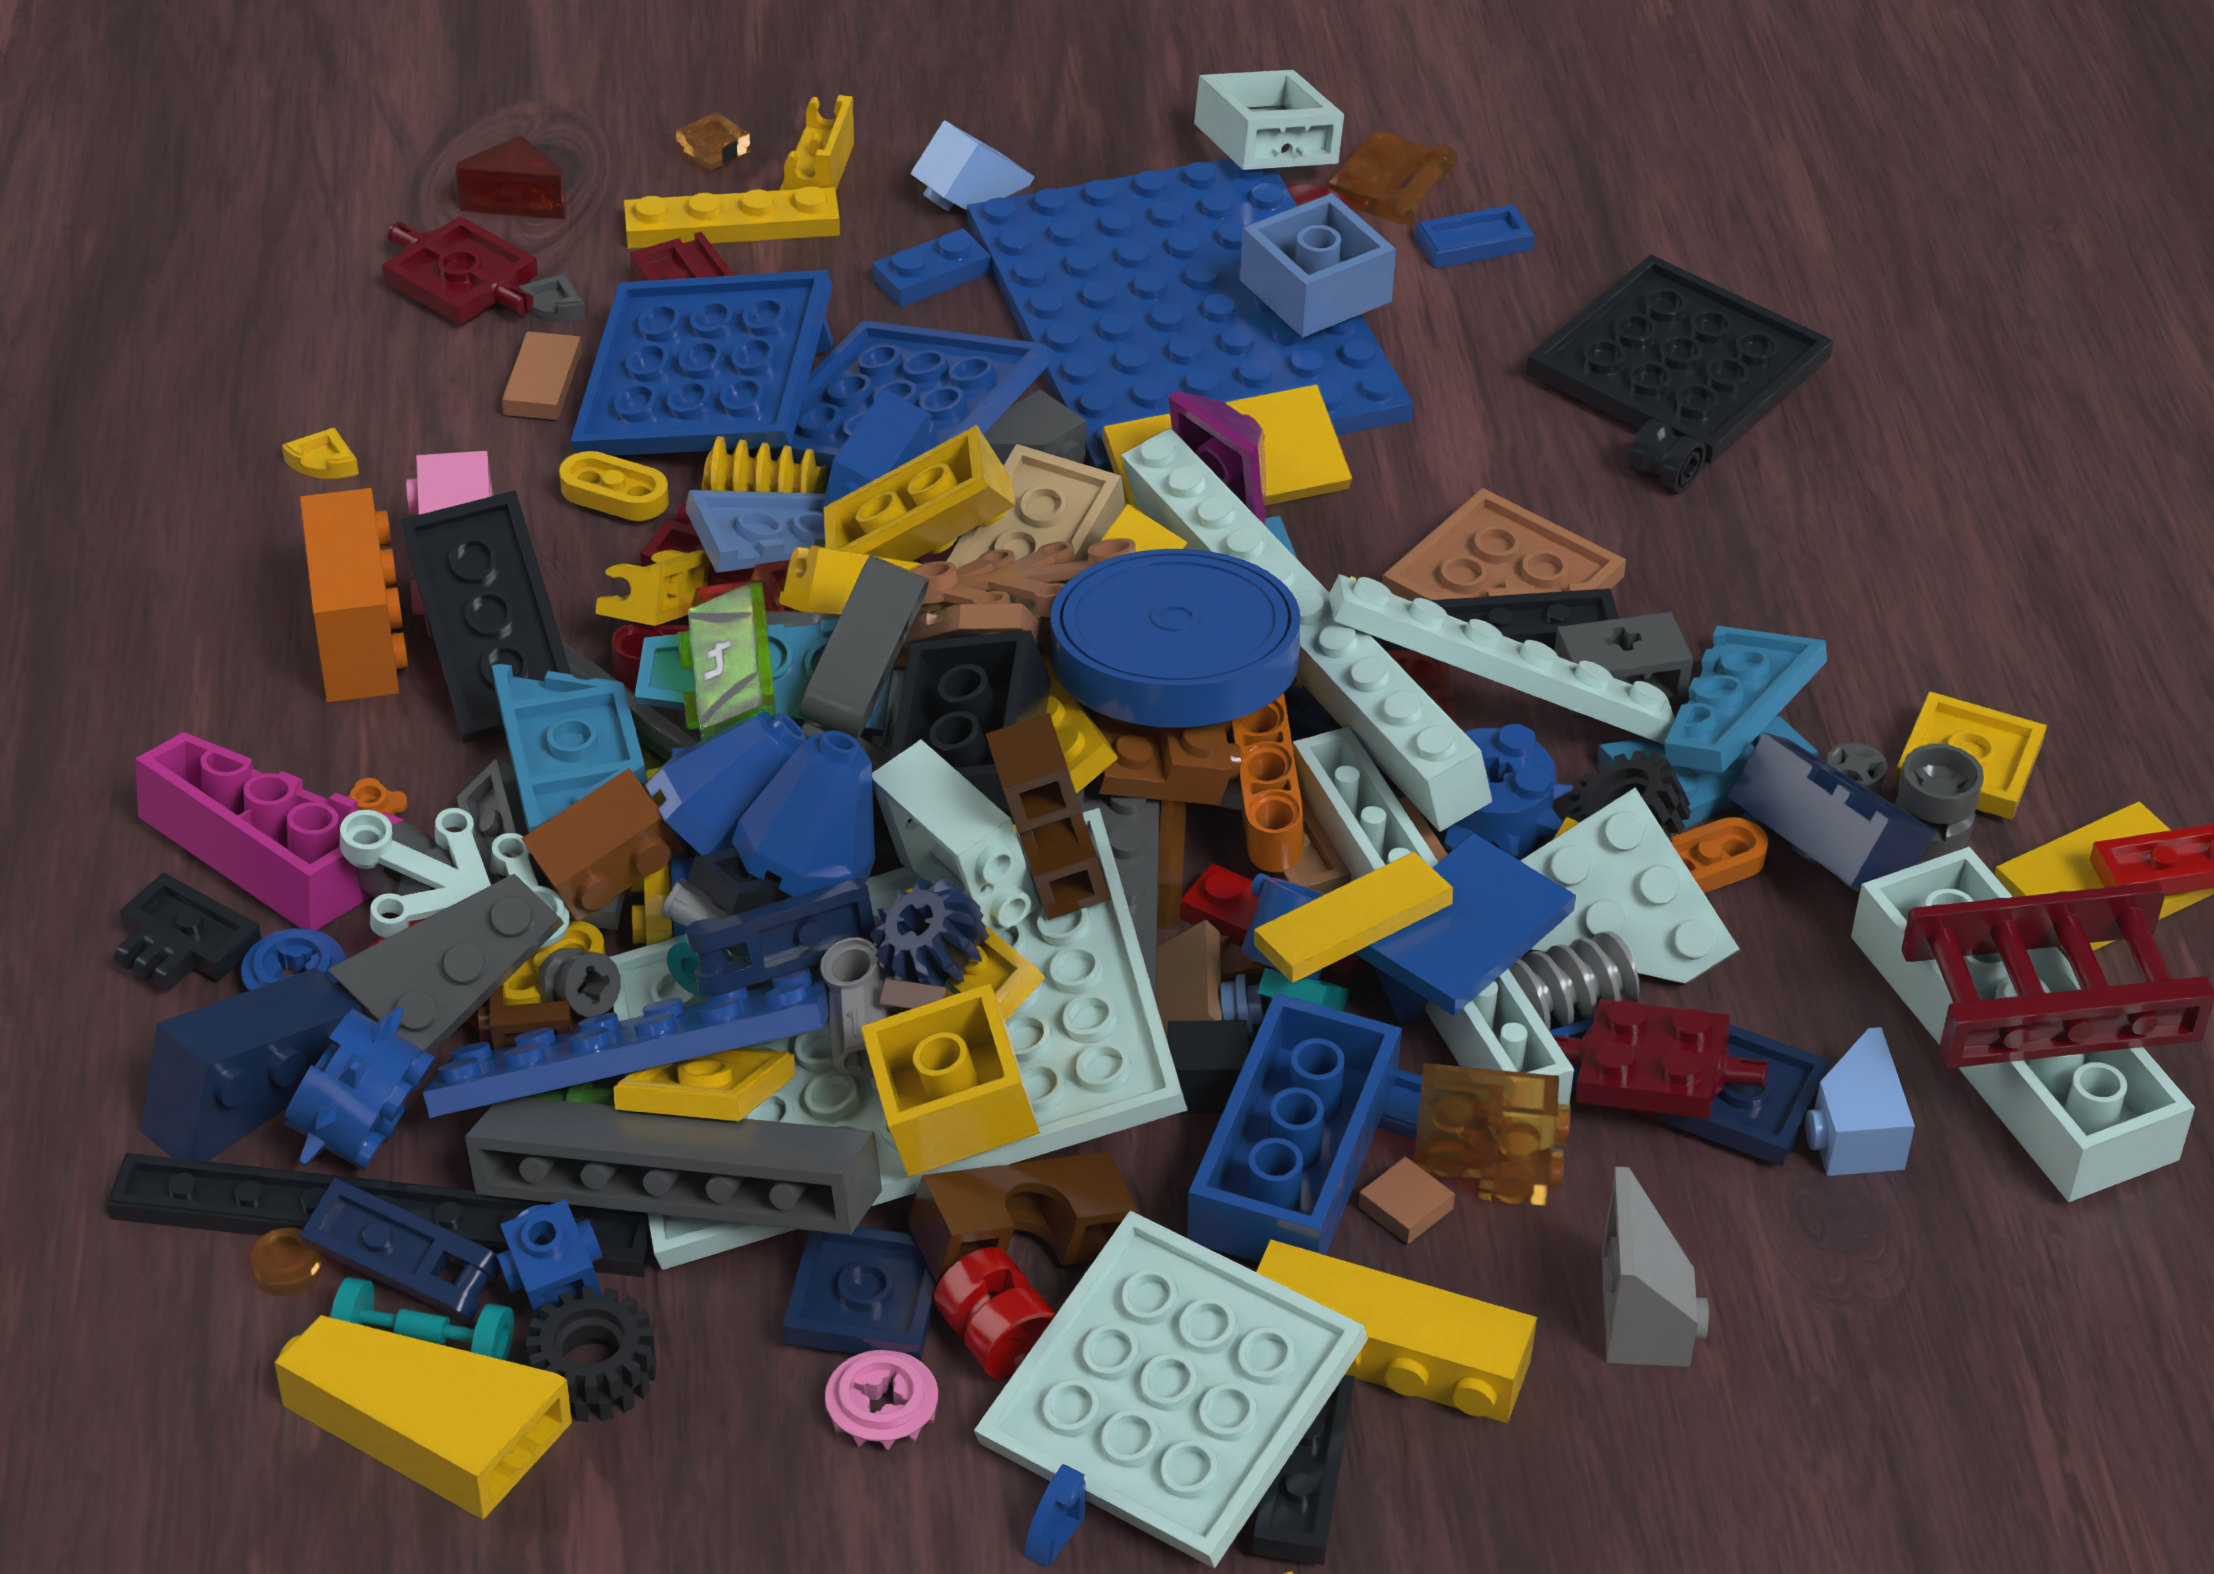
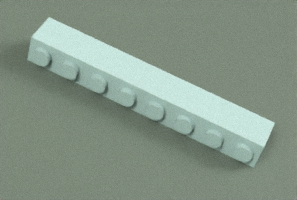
[1293,726,1574,1141]

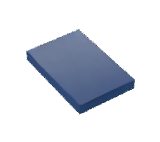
[1355,833,1576,1016]

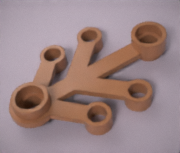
[909,538,1137,617]

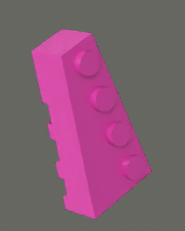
[135,732,404,931]

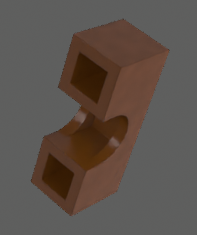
[986,713,1111,920]
[908,1151,1139,1283]

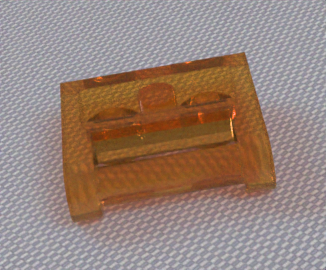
[1328,130,1458,224]

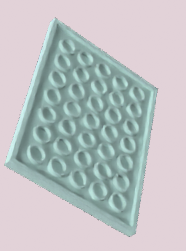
[609,808,1187,1270]

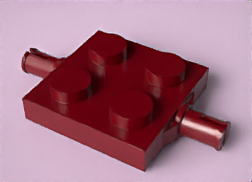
[382,216,538,326]
[1552,999,1768,1119]

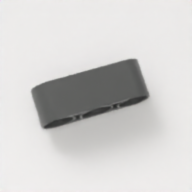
[799,555,929,740]

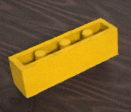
[1256,1239,1537,1424]

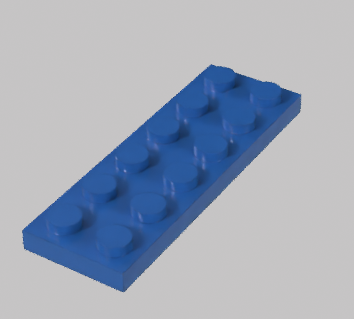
[423,969,830,1118]

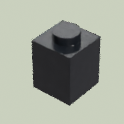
[1167,1020,1249,1114]

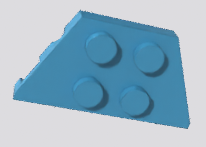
[492,664,646,834]

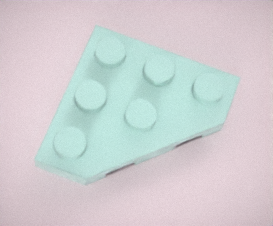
[1520,788,1740,984]

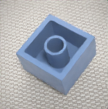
[1240,193,1396,338]

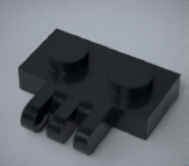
[114,872,262,991]

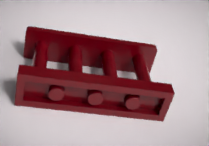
[1901,882,2214,1069]

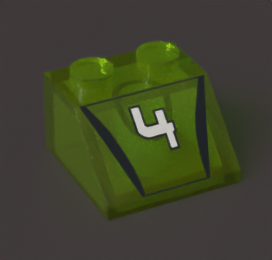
[677,582,776,741]

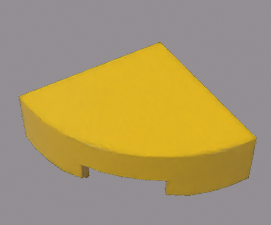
[282,428,359,479]

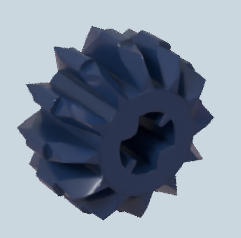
[870,876,990,987]

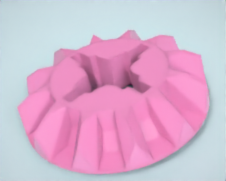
[825,1350,938,1450]

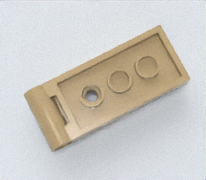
[917,444,1126,630]

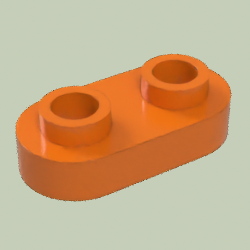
[1670,817,1768,893]

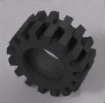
[1568,751,1691,843]
[526,1286,656,1422]

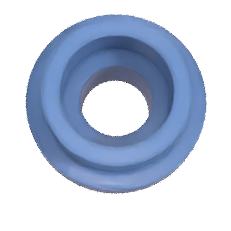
[1220,973,1266,1038]

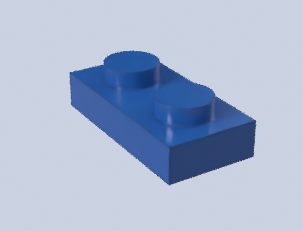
[872,229,992,308]

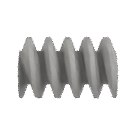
[1508,931,1640,1030]

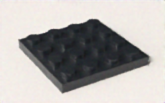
[1526,254,1834,464]

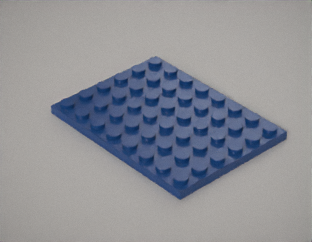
[966,158,1414,473]

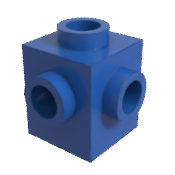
[497,1199,603,1320]

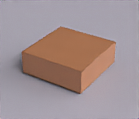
[1358,1157,1455,1245]

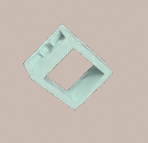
[1194,70,1344,170]
[872,740,1040,936]

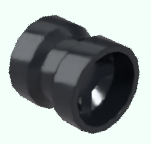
[1627,419,1706,493]

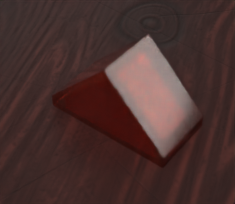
[456,135,566,219]

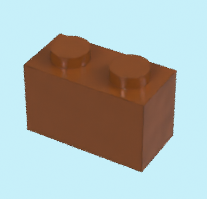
[521,768,684,922]

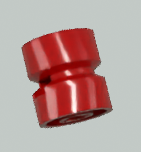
[934,1247,1056,1381]

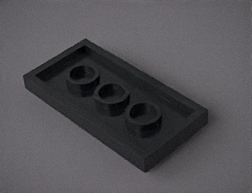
[399,490,572,743]

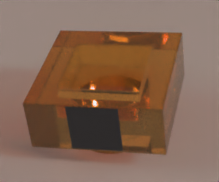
[676,111,750,171]

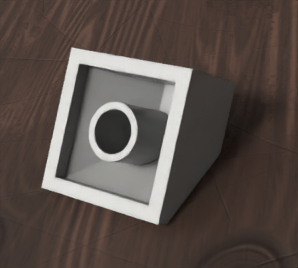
[1601,1167,1709,1367]

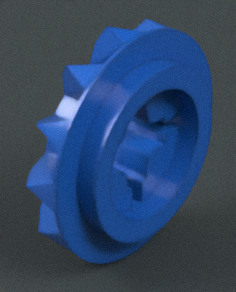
[241,928,345,991]

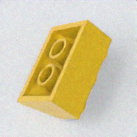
[823,425,1016,561]

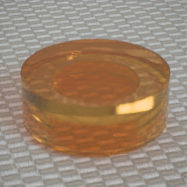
[250,1228,322,1296]

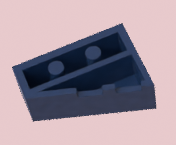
[1727,733,1937,893]
[141,968,366,1161]

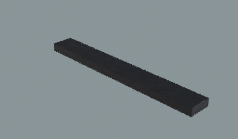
[106,1153,653,1278]

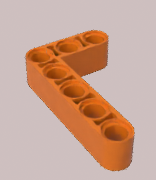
[1230,693,1304,872]

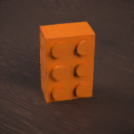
[300,488,408,703]

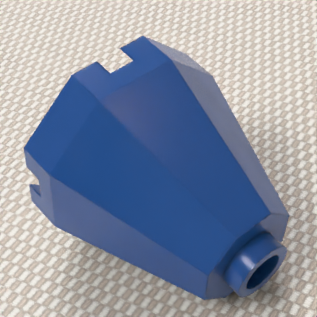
[645,710,806,856]
[732,731,875,897]

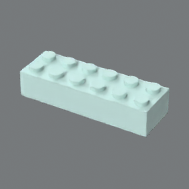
[1851,847,2195,1202]

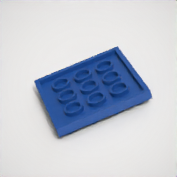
[570,270,833,456]
[748,320,1051,473]

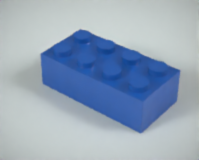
[1187,993,1402,1263]

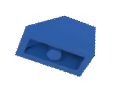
[822,390,933,510]

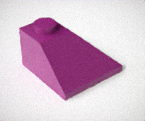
[1168,391,1266,525]

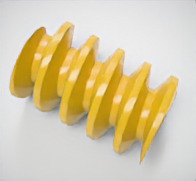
[702,436,827,494]

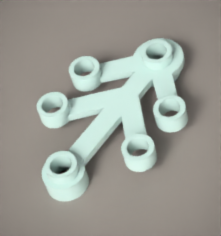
[340,808,570,948]

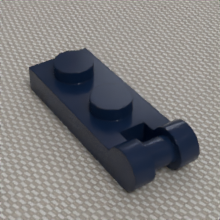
[685,878,876,996]
[299,1178,502,1324]

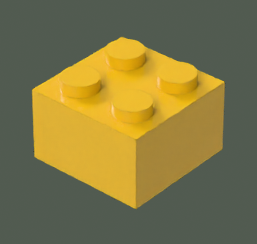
[860,983,1040,1177]

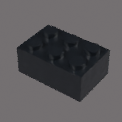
[888,630,1051,825]

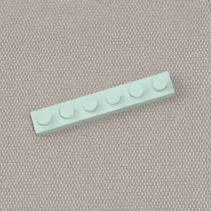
[1329,574,1675,745]

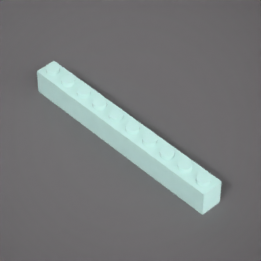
[1121,428,1493,832]

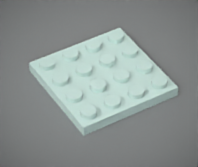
[974,1211,1368,1569]

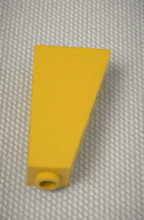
[274,1315,572,1520]

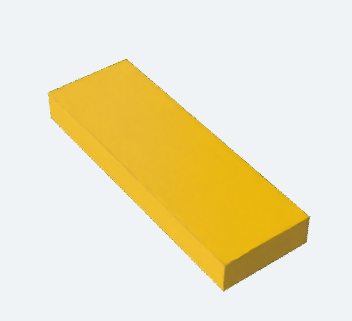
[1254,851,1453,983]

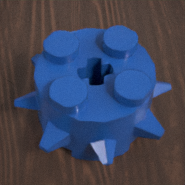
[1418,724,1574,861]
[284,1006,435,1171]

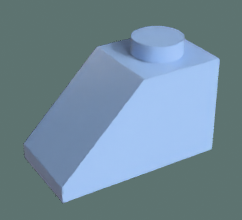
[910,120,1035,211]
[1805,1027,1915,1176]

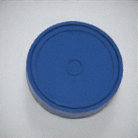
[1051,549,1301,727]

